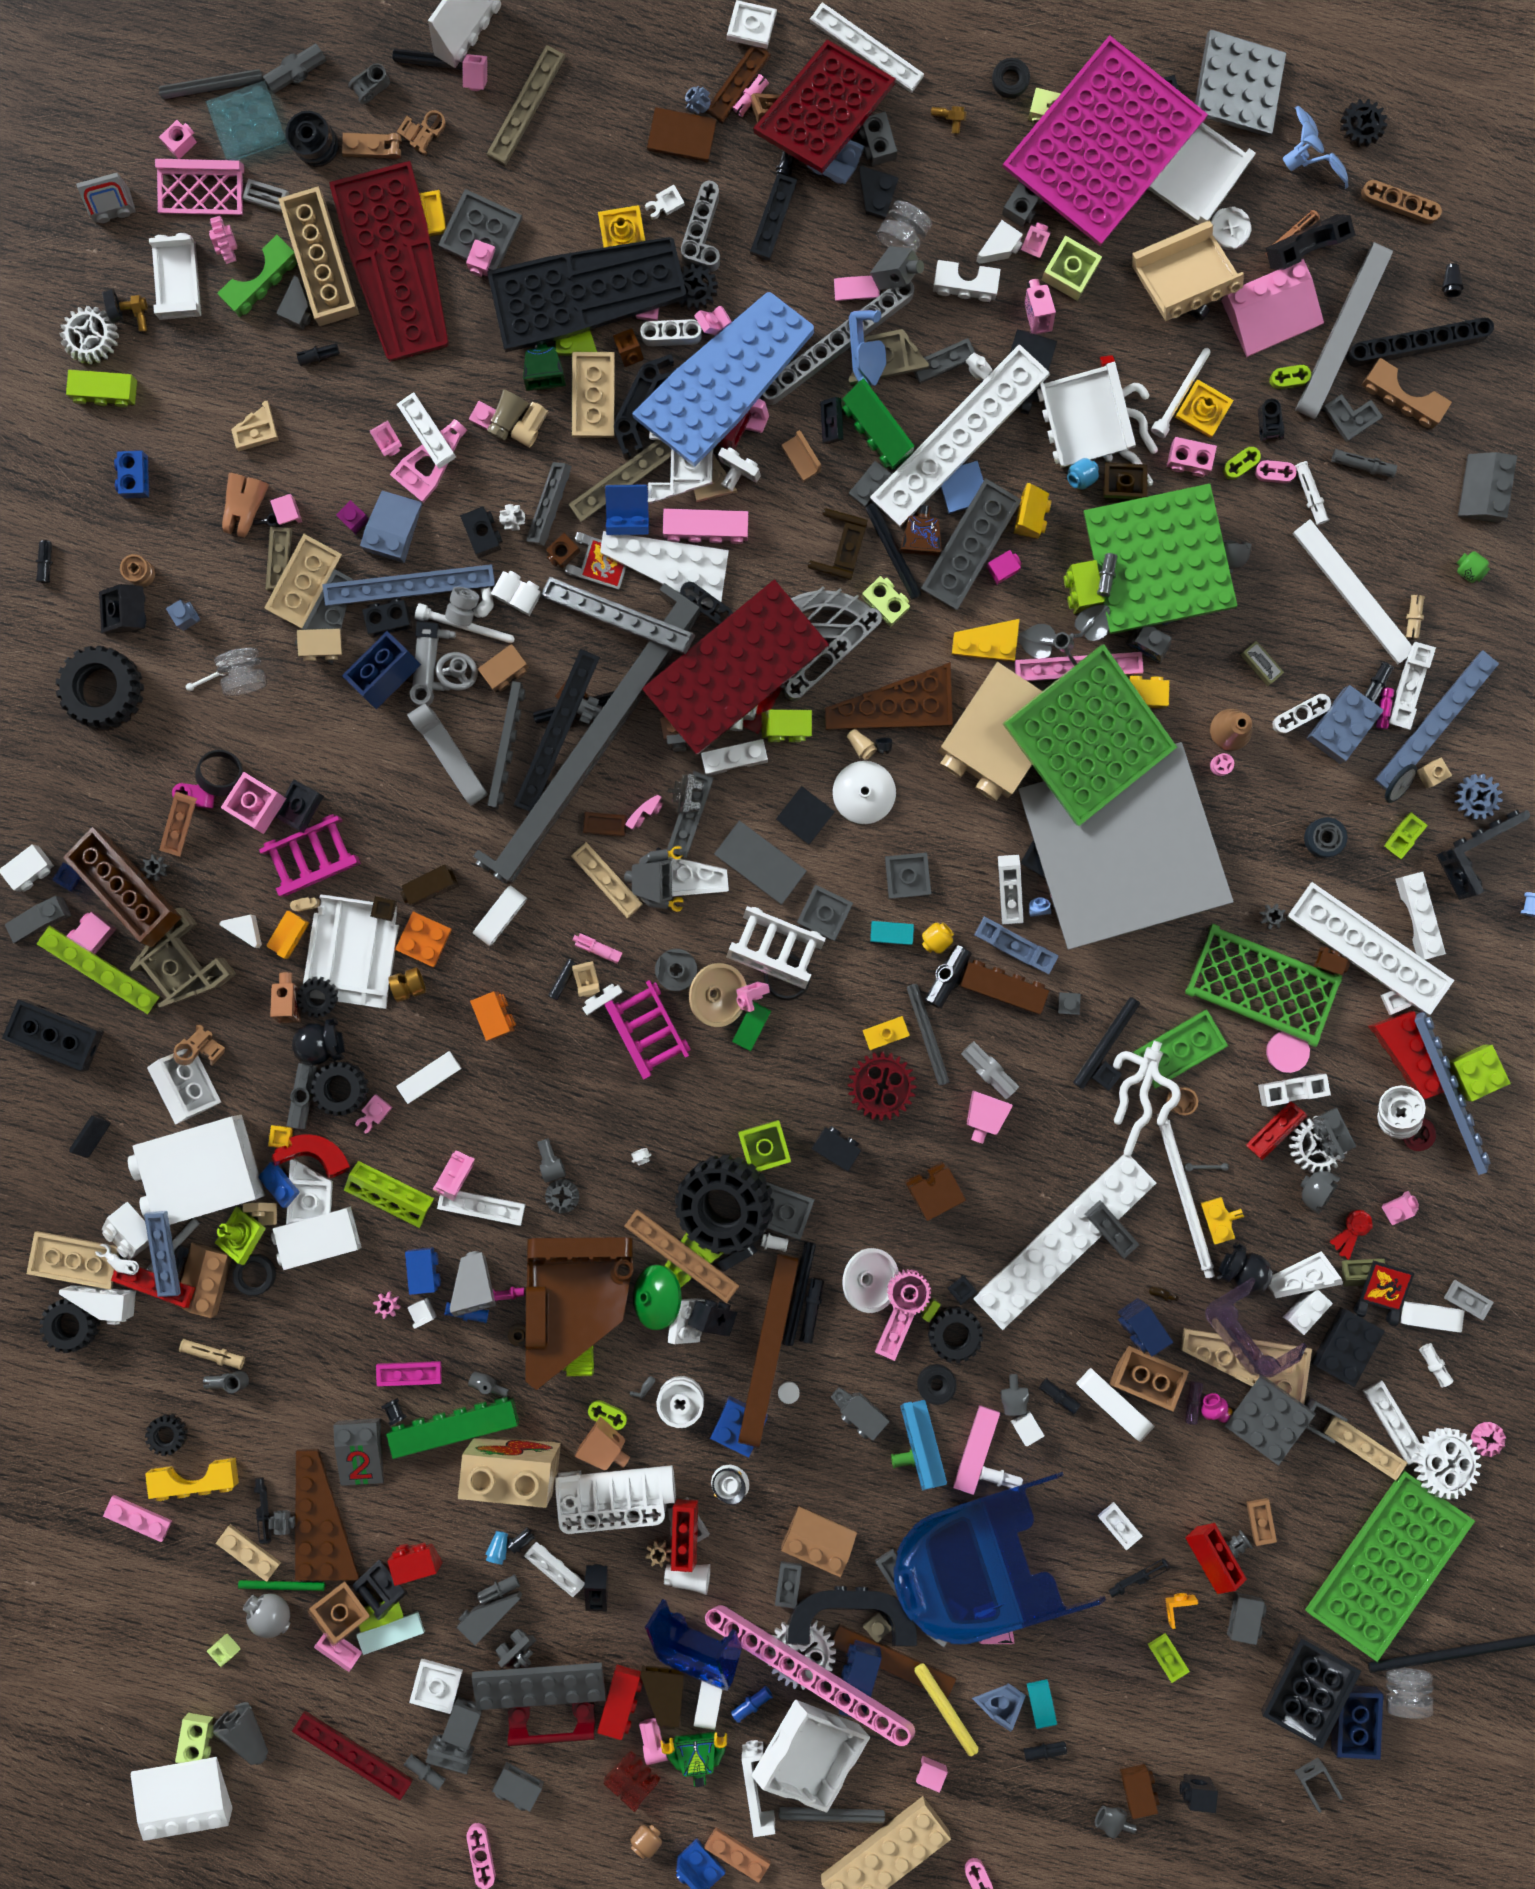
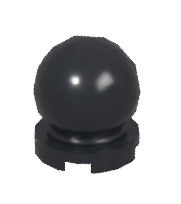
[292,1018,345,1065]
[1217,1242,1273,1295]

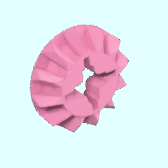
[1471,1422,1506,1457]

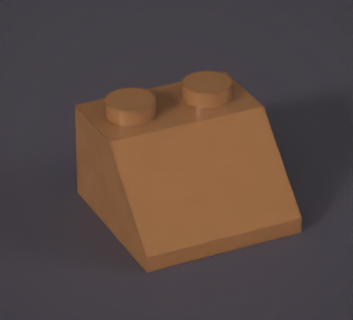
[308,1581,370,1647]

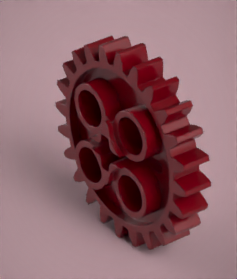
[847,1051,917,1121]

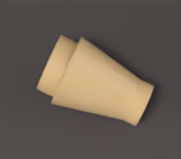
[847,729,877,760]

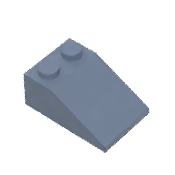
[360,491,423,563]

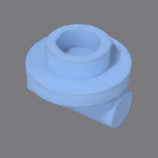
[1029,897,1051,917]

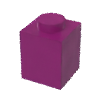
[336,500,369,535]

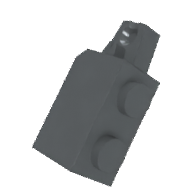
[831,1387,890,1441]

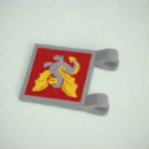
[565,532,627,590]

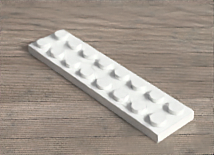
[1287,882,1454,1016]

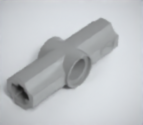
[961,1041,1019,1099]

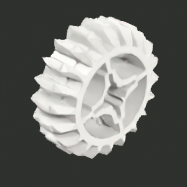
[59,306,119,365]
[1289,1116,1347,1173]

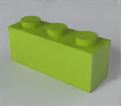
[66,370,137,407]

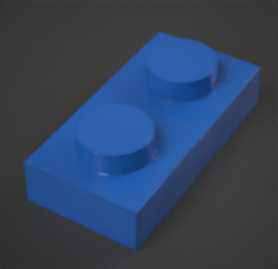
[258,1162,300,1208]

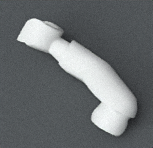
[95,1244,139,1275]

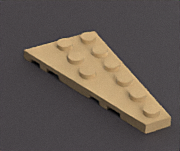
[1181,1328,1312,1404]

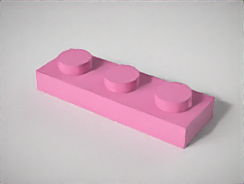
[103,1495,172,1542]

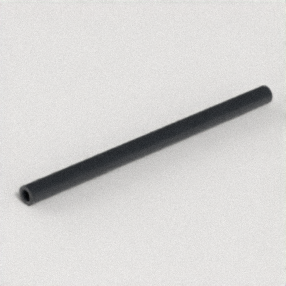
[1368,1634,1535,1673]

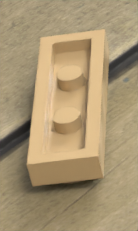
[216,1524,281,1582]

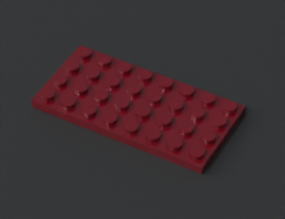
[642,579,829,755]

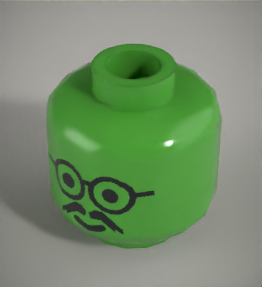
[1457,551,1490,583]

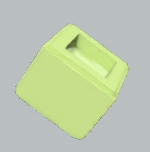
[207,1634,240,1667]

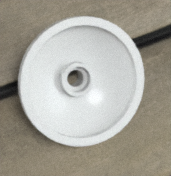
[833,761,896,824]
[843,1248,899,1313]

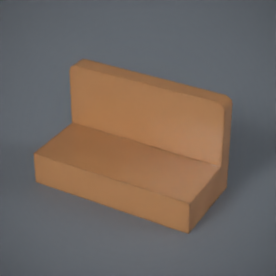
[781,430,822,482]

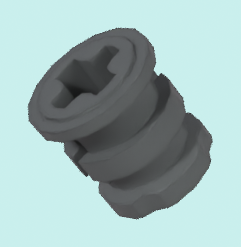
[1225,1530,1253,1559]

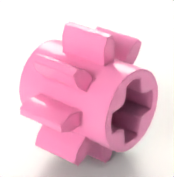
[373,1291,401,1319]

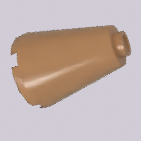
[1210,709,1253,751]

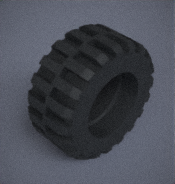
[55,646,144,730]

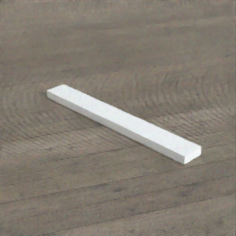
[1292,519,1412,665]

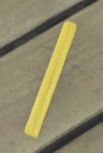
[915,1663,978,1757]

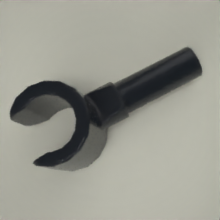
[252,513,283,527]

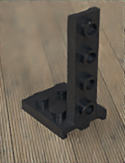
[1436,809,1530,900]

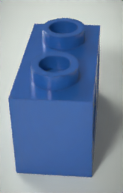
[114,451,149,499]

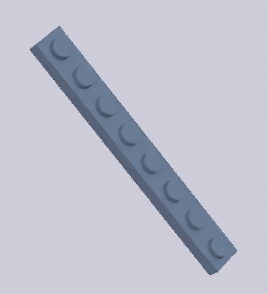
[322,564,495,606]
[1374,650,1499,790]
[1415,1012,1490,1175]

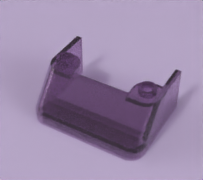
[1205,1278,1307,1377]

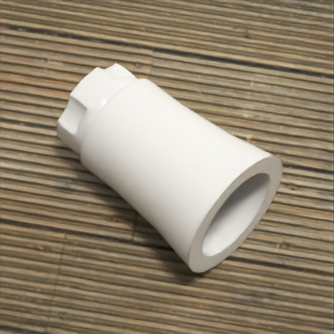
[664,1564,710,1595]

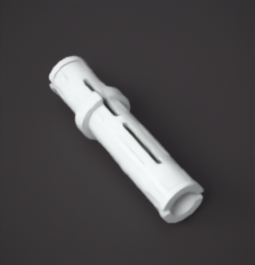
[1295,461,1329,525]

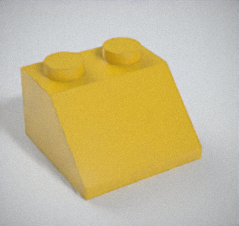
[1014,483,1052,539]

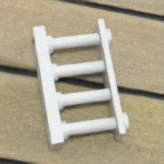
[726,906,826,989]

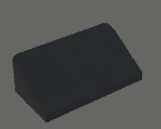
[69,1115,111,1158]

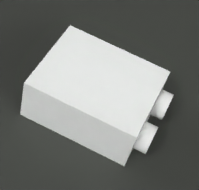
[128,1115,265,1225]

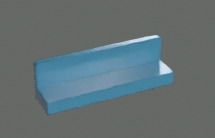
[900,1400,947,1491]

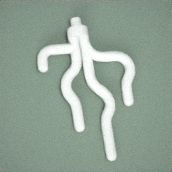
[1103,383,1158,487]
[1113,1041,1181,1157]

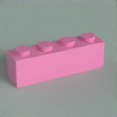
[663,509,748,544]

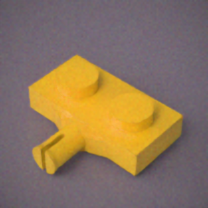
[1201,1197,1244,1245]

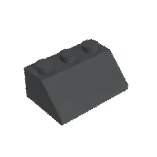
[1458,452,1517,523]

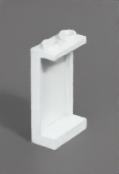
[149,233,201,320]
[271,1207,362,1270]
[742,1740,775,1837]

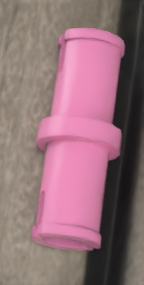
[732,74,769,117]

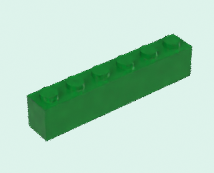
[386,1397,520,1459]

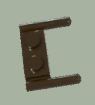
[807,508,868,580]

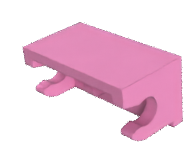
[433,1151,475,1201]

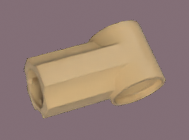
[511,402,548,448]

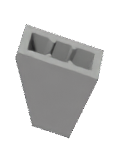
[450,1251,496,1317]

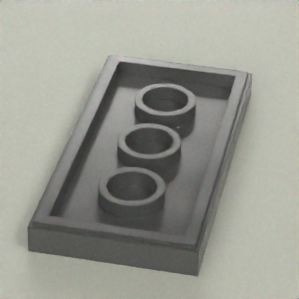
[714,820,807,905]

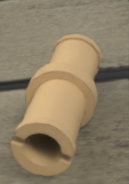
[1405,595,1425,639]

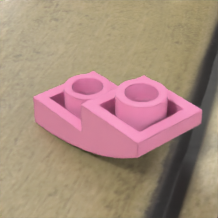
[834,276,880,301]
[625,795,663,831]

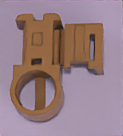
[397,110,446,155]
[173,1025,225,1066]

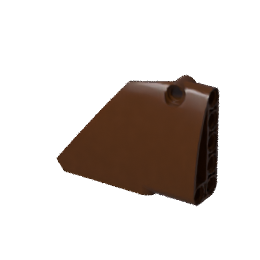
[525,1237,634,1390]

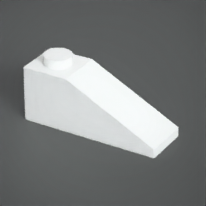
[998,855,1023,924]

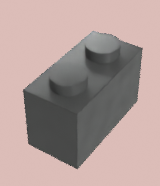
[1227,1592,1266,1645]
[492,1761,544,1812]

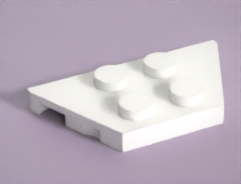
[286,1159,333,1225]

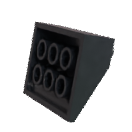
[1261,1634,1361,1749]

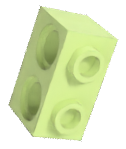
[861,576,910,627]
[175,1713,214,1763]

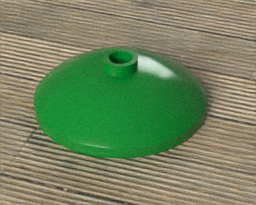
[633,1265,682,1330]

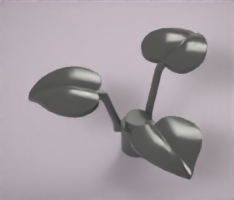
[1018,605,1110,666]

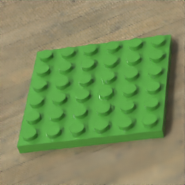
[1083,484,1237,634]
[1002,644,1177,826]

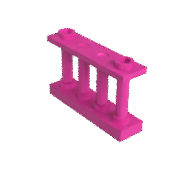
[259,814,361,897]
[604,980,691,1080]

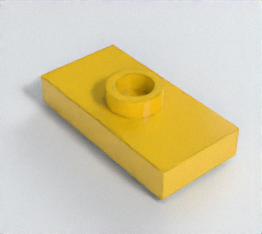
[862,1016,910,1050]

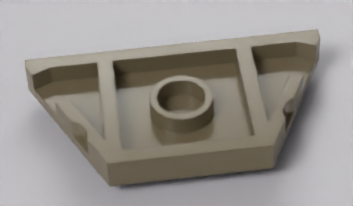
[849,329,929,385]

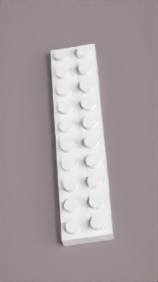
[870,344,1050,528]
[973,1154,1156,1330]

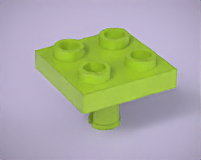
[215,1206,266,1265]

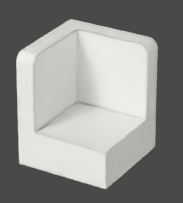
[407,1297,437,1329]
[1011,1410,1044,1446]

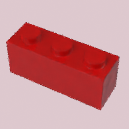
[671,1499,698,1572]
[1185,1523,1247,1594]
[597,1664,643,1740]

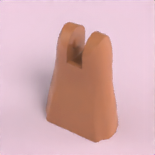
[222,473,269,538]

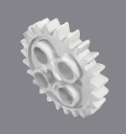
[1413,1428,1481,1499]
[768,1620,836,1690]

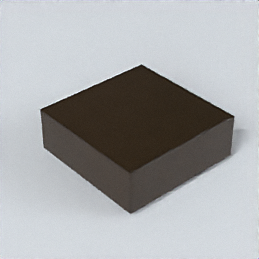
[370,896,397,922]

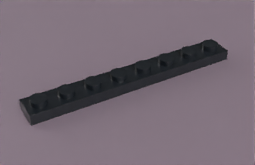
[514,649,600,812]

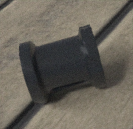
[381,1398,407,1426]

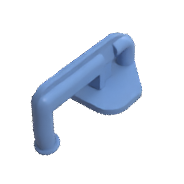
[849,310,886,386]

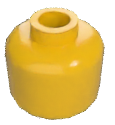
[922,922,954,954]

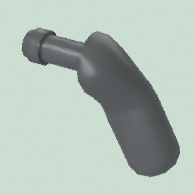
[630,1376,655,1399]

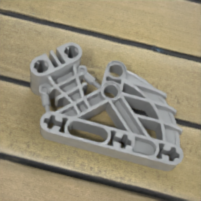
[780,586,882,701]

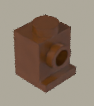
[1314,947,1350,976]

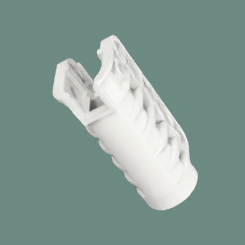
[555,1465,676,1534]

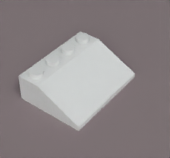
[428,0,501,68]
[131,1757,232,1841]

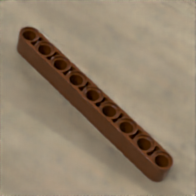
[738,1254,799,1448]

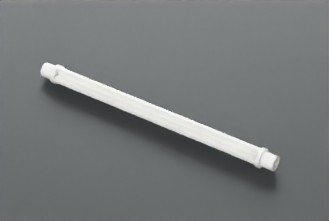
[1157,1114,1215,1278]

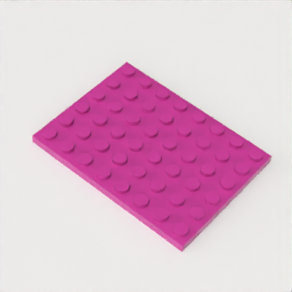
[1002,35,1208,246]

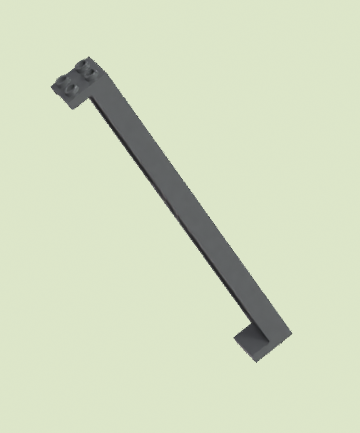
[473,583,701,884]

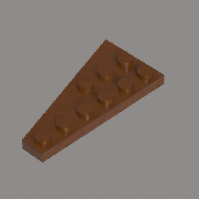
[295,1449,360,1580]

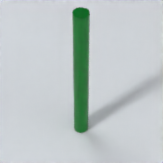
[238,1580,325,1591]

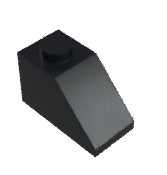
[584,1564,608,1612]

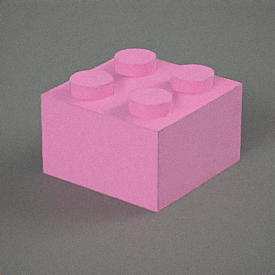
[221,772,287,834]

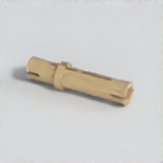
[179,1339,245,1370]

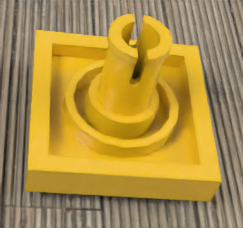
[598,205,645,247]
[1175,379,1234,438]

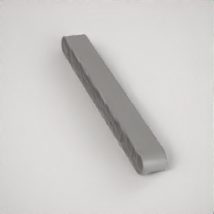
[1295,242,1393,419]
[762,281,914,405]

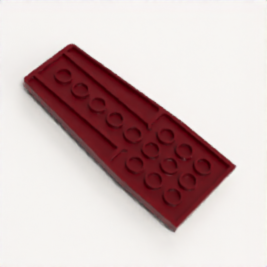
[329,161,449,362]

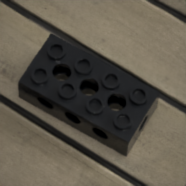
[2,999,104,1071]

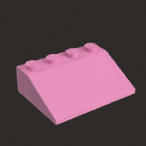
[1221,259,1324,357]

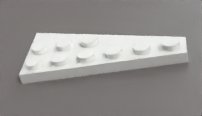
[600,531,729,614]

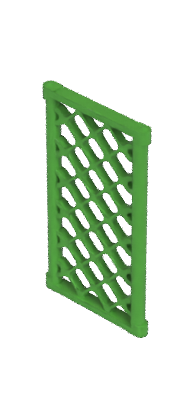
[1185,923,1342,1047]

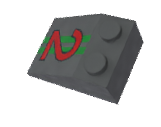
[333,1418,384,1486]

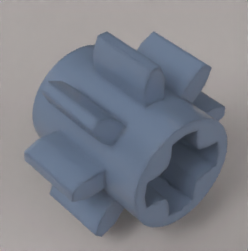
[685,86,711,114]

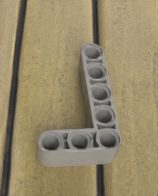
[407,703,488,806]

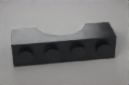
[1265,214,1356,270]

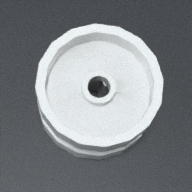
[656,1376,704,1428]

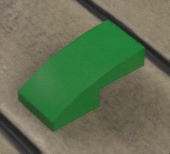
[732,1001,771,1051]

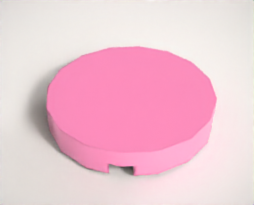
[1266,1031,1310,1073]

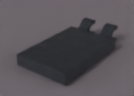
[1010,329,1057,415]

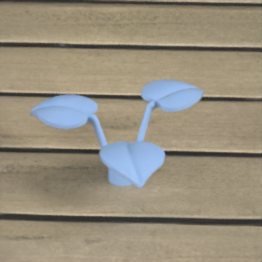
[1283,106,1348,189]

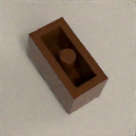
[1120,1764,1160,1819]

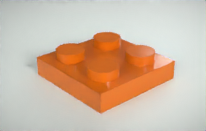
[395,911,452,967]

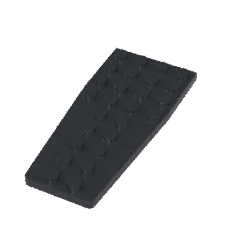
[487,237,687,353]

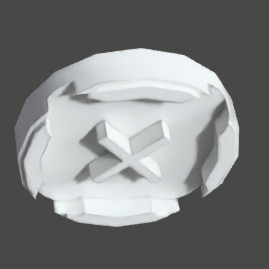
[1211,207,1252,250]

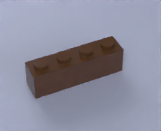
[959,960,1049,1015]

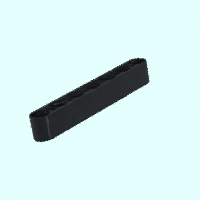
[1346,317,1494,367]

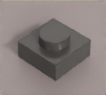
[1057,992,1081,1015]

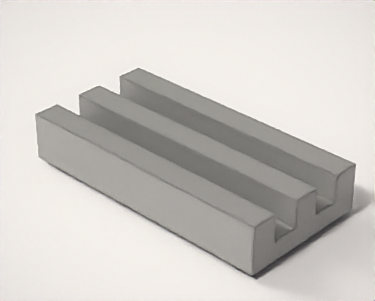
[242,179,290,213]

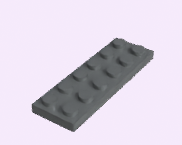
[921,478,1021,611]
[472,1663,606,1710]

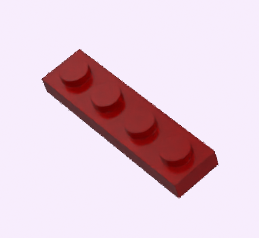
[111,1267,196,1308]

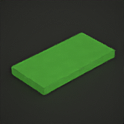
[1133,1009,1228,1089]

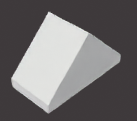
[219,915,262,948]

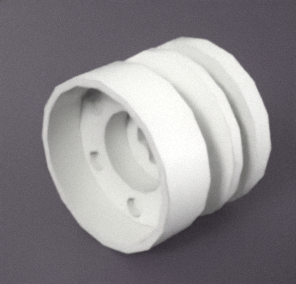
[1377,1085,1426,1139]

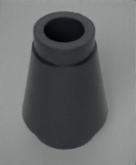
[1442,263,1464,297]

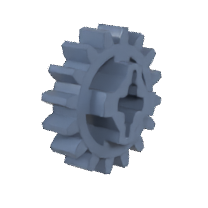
[1454,774,1503,820]

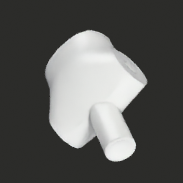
[966,352,993,381]

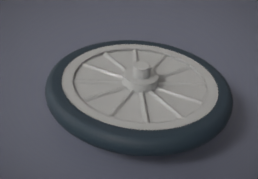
[1385,764,1417,803]

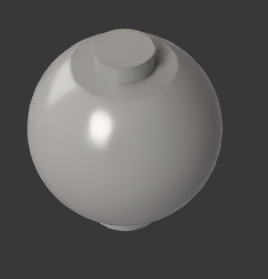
[243,1594,290,1638]

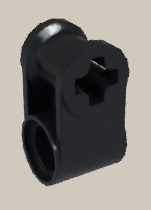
[1258,398,1284,442]

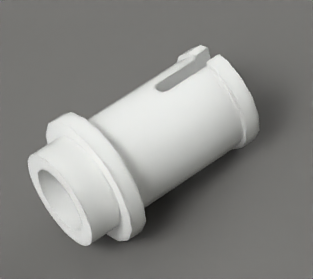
[760,1233,788,1252]

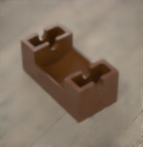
[905,1162,966,1221]

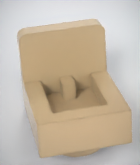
[572,961,600,997]

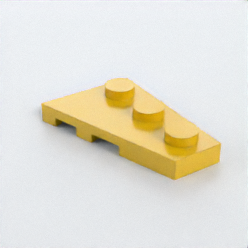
[951,619,1019,662]

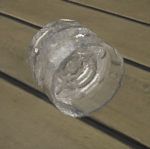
[876,200,932,253]
[214,647,267,696]
[1386,1668,1434,1719]

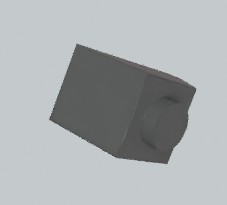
[276,276,312,330]

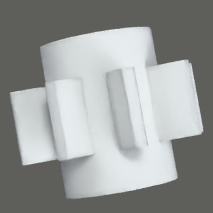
[499,504,525,531]

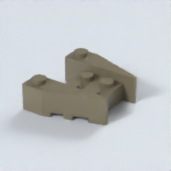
[130,908,236,1007]

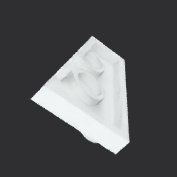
[668,857,729,896]
[1268,1251,1343,1298]

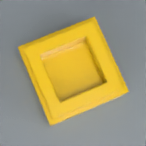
[268,1125,294,1148]

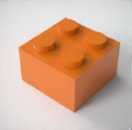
[470,991,516,1041]

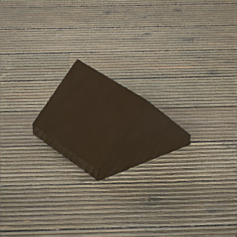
[1102,463,1148,499]

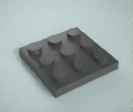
[438,189,523,271]
[1225,1374,1316,1466]

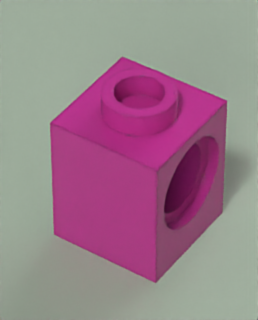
[986,550,1021,585]

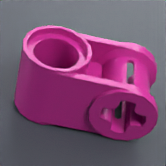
[172,783,215,809]

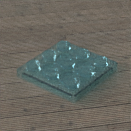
[206,80,287,161]

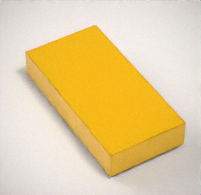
[419,190,447,236]

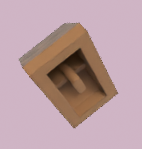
[751,93,780,123]

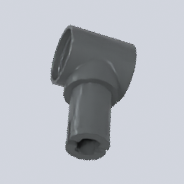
[537,1138,566,1183]
[203,1371,249,1393]

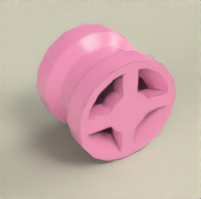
[1210,753,1234,776]

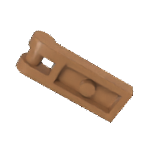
[342,133,402,159]

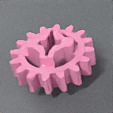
[209,216,237,264]

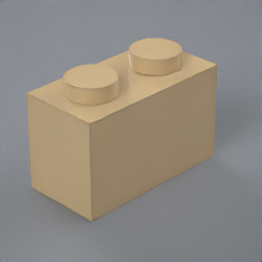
[297,629,342,661]

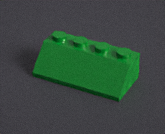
[842,378,914,471]

